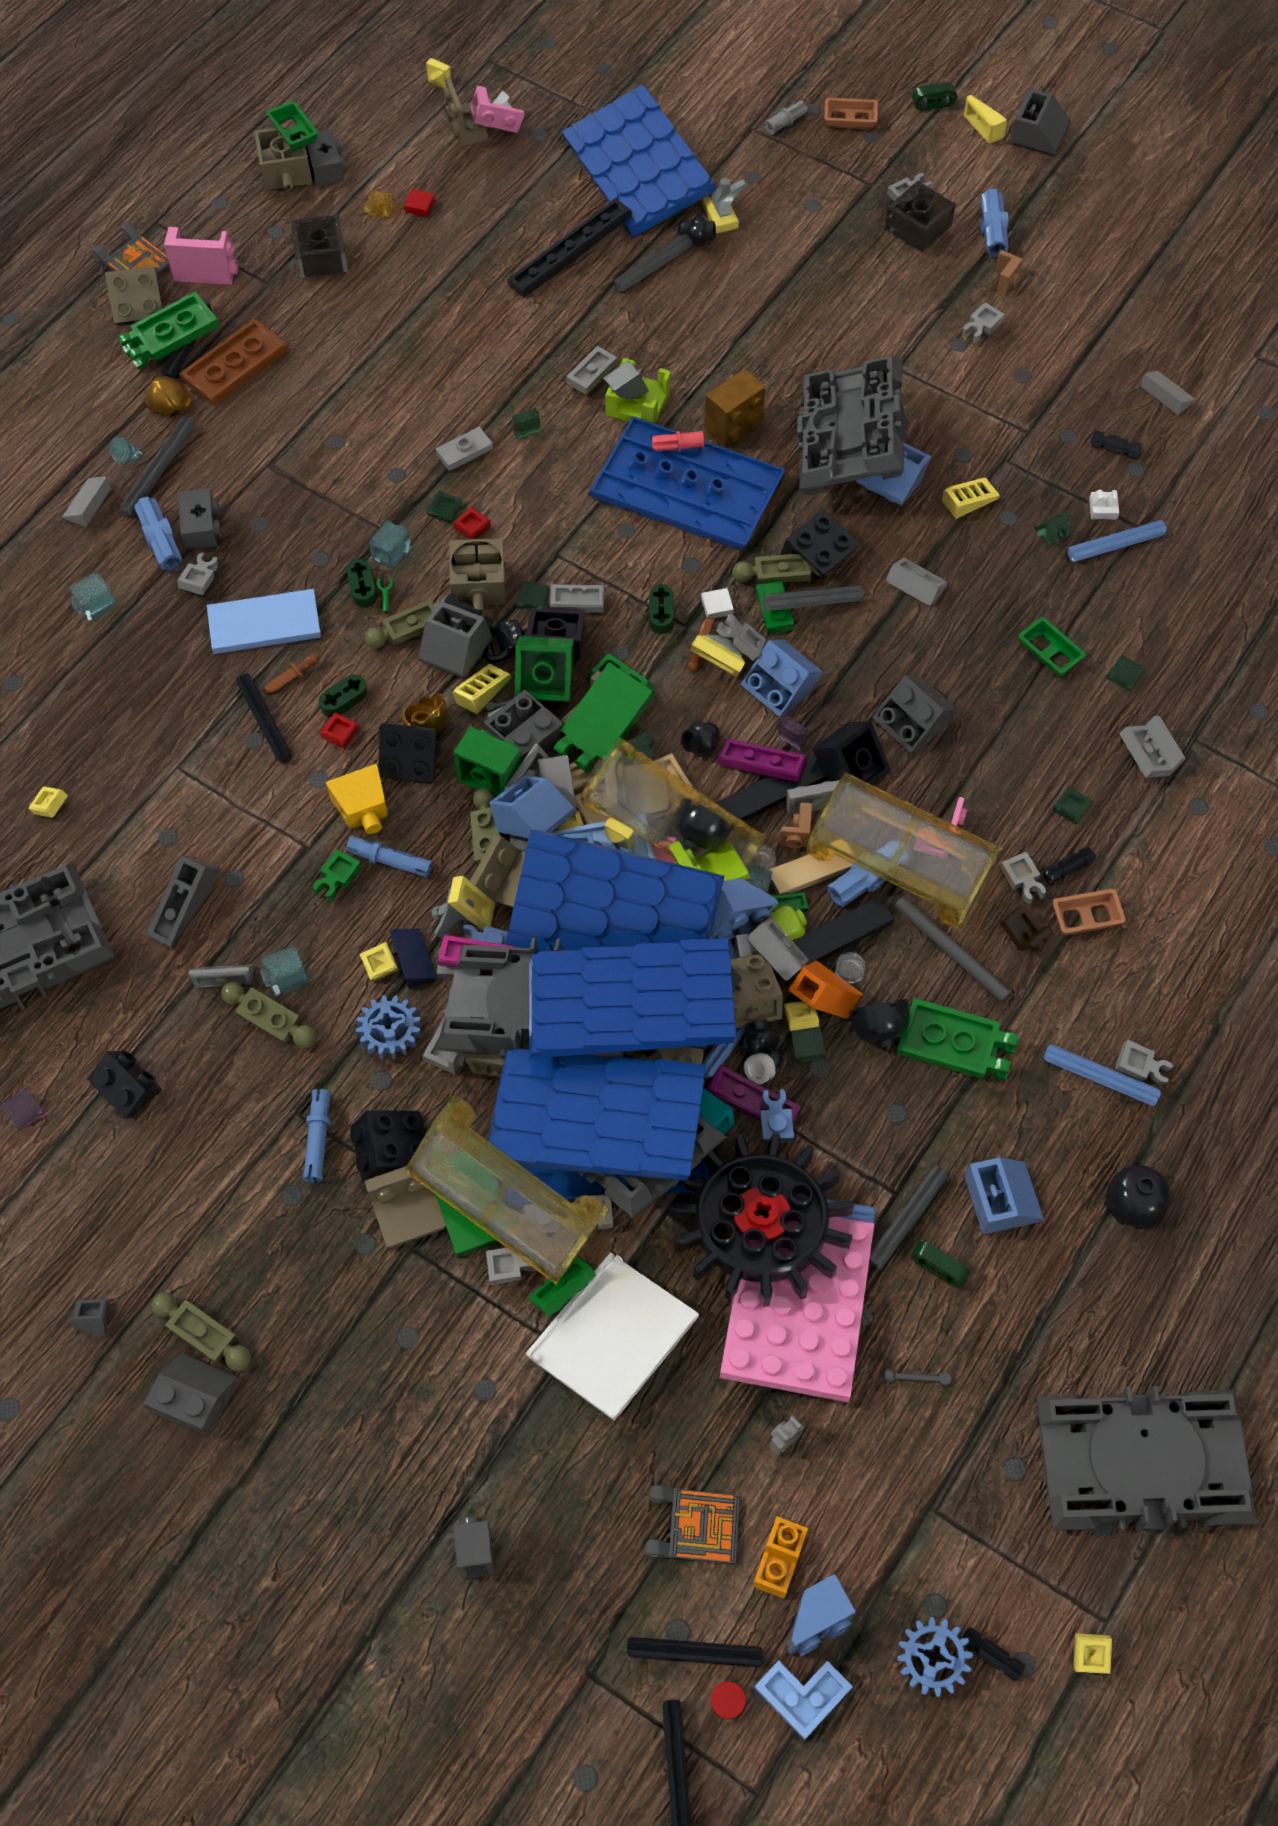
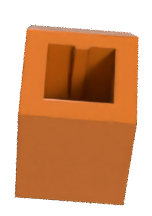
[788,960,864,1019]

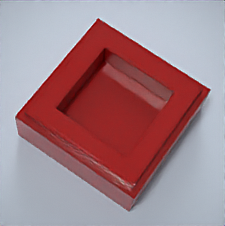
[404,189,435,217]
[453,507,491,540]
[320,713,359,749]

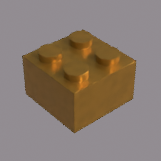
[704,369,765,447]

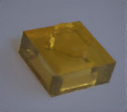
[364,190,395,218]

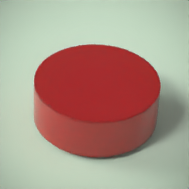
[710,1681,745,1720]

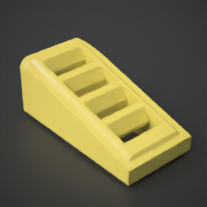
[964,95,1008,144]
[942,477,1000,519]
[452,664,511,714]

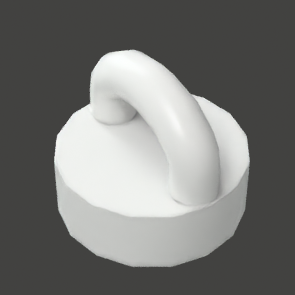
[744,1052,776,1084]

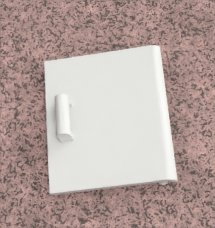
[525,1252,699,1421]

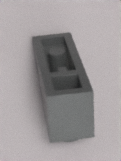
[146,855,220,947]

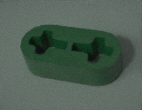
[912,83,958,111]
[347,559,376,608]
[649,584,674,634]
[319,675,367,717]
[911,1241,970,1289]

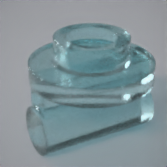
[110,437,142,464]

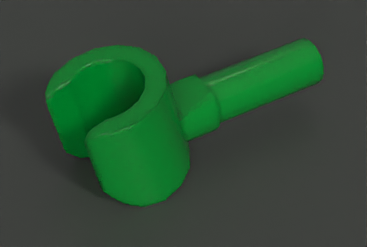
[377,577,395,613]

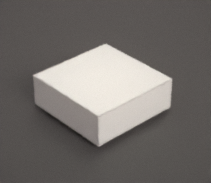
[701,588,734,619]

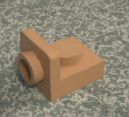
[780,803,812,848]

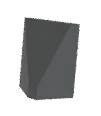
[70,1299,109,1337]

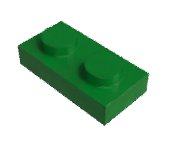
[755,581,794,634]
[528,1256,597,1317]

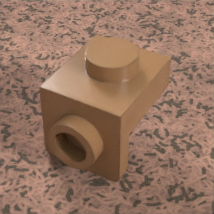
[995,250,1023,295]

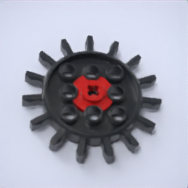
[670,1133,854,1307]

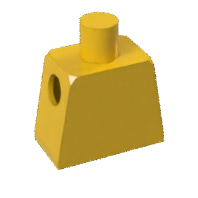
[326,764,388,835]

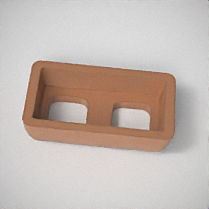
[824,98,878,129]
[1053,889,1126,936]

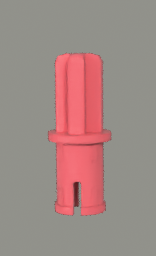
[652,431,704,452]

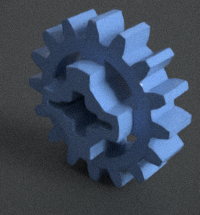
[356,995,422,1059]
[897,1617,973,1697]

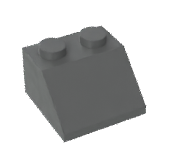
[143,1353,239,1438]

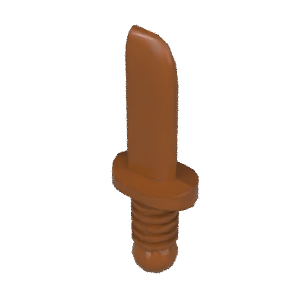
[687,618,715,671]
[264,654,319,693]

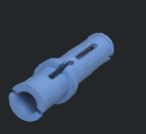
[346,835,433,878]
[302,1089,331,1183]

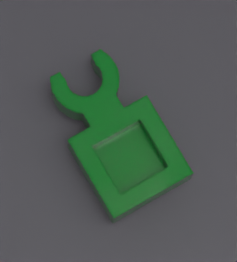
[313,849,362,902]

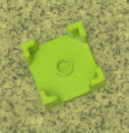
[605,358,671,424]

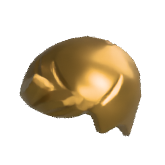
[145,376,193,416]
[400,693,448,734]

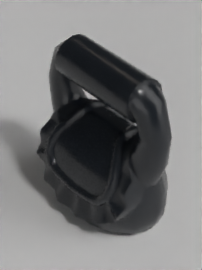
[483,620,524,662]

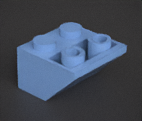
[856,442,931,506]
[740,639,823,717]
[489,775,576,838]
[709,878,779,940]
[965,1157,1044,1235]
[787,1574,856,1657]

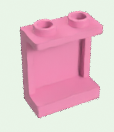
[164,227,238,285]

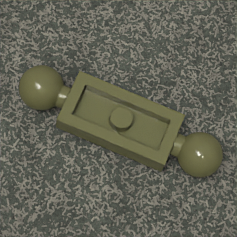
[732,554,832,584]
[364,597,446,649]
[470,788,503,866]
[221,982,317,1049]
[151,1292,252,1372]

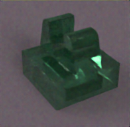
[1034,511,1072,545]
[623,731,655,765]

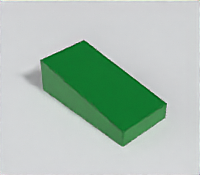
[772,892,809,912]

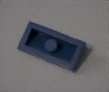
[390,929,436,989]

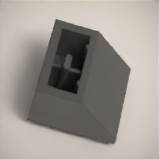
[1010,88,1070,154]
[418,601,493,678]
[872,675,957,753]
[484,690,564,763]

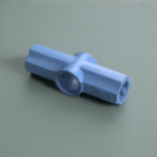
[981,189,1009,258]
[134,496,183,571]
[827,839,910,907]

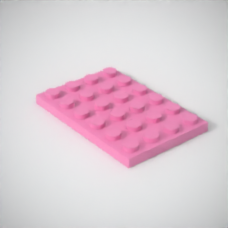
[719,1217,874,1402]

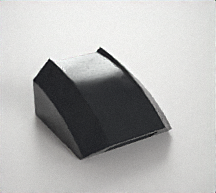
[525,608,585,664]

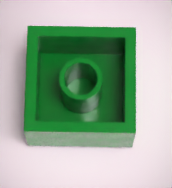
[515,636,574,701]
[453,726,521,797]

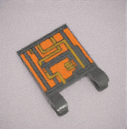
[92,222,170,275]
[645,1485,740,1564]

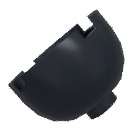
[675,798,734,852]
[849,999,910,1048]
[1105,1165,1171,1230]

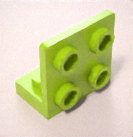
[669,841,750,881]

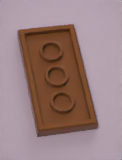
[179,318,289,406]

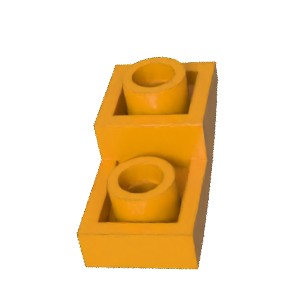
[752,1516,808,1599]

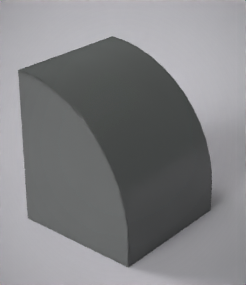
[604,361,649,399]

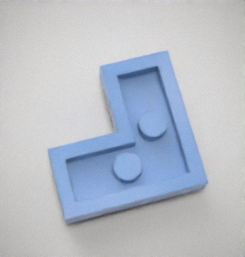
[754,1660,853,1740]

